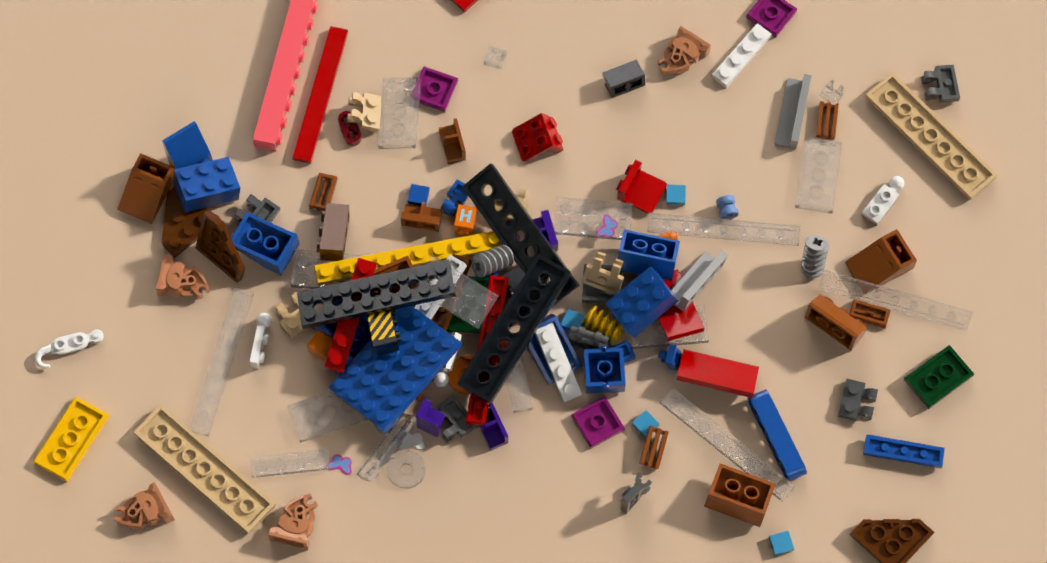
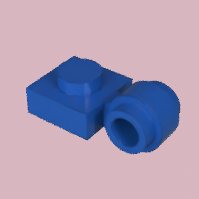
[440,179,469,216]

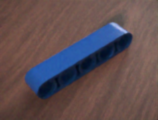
[747,389,807,482]

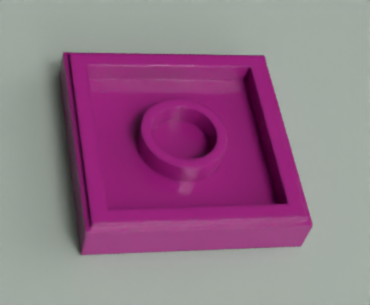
[746,0,797,38]
[410,66,458,112]
[571,396,625,449]

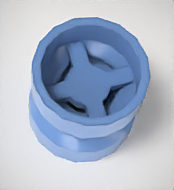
[716,195,739,220]

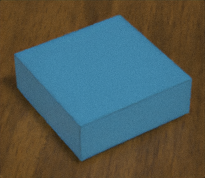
[666,184,686,205]
[561,308,585,331]
[632,410,659,438]
[769,531,794,556]

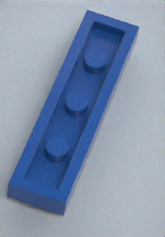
[863,434,945,468]

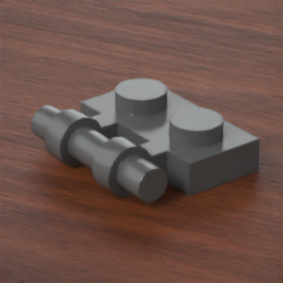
[569,326,609,350]

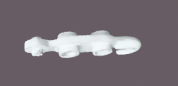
[35,329,104,369]

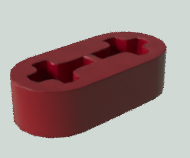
[338,111,362,146]

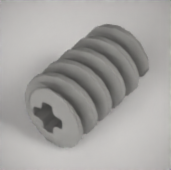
[801,235,829,278]
[471,245,514,278]

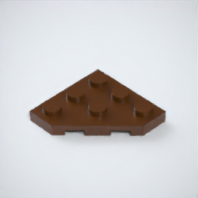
[162,187,208,258]
[195,210,245,283]
[850,519,935,563]

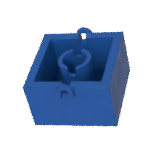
[583,346,626,394]

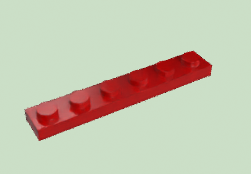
[324,258,377,373]

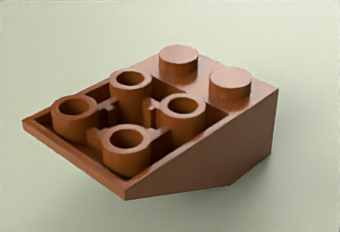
[118,153,175,224]
[845,229,917,294]

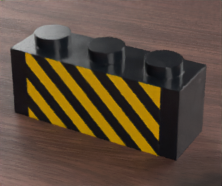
[367,292,402,355]

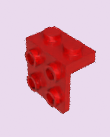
[512,113,564,162]
[616,159,667,214]

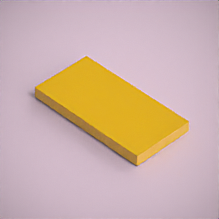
[33,396,110,482]

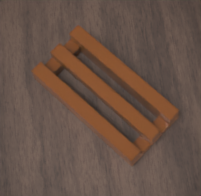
[816,101,839,140]
[309,172,338,211]
[849,299,891,329]
[639,426,669,469]

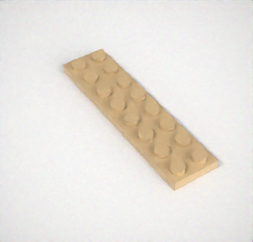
[865,72,997,200]
[134,404,276,534]

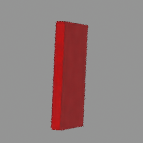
[657,269,704,341]
[676,349,759,398]

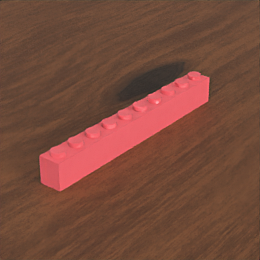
[253,0,318,151]

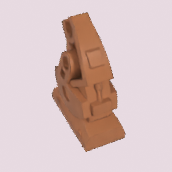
[658,26,711,74]
[156,253,210,299]
[113,482,175,529]
[268,494,318,550]

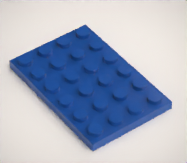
[328,306,462,433]

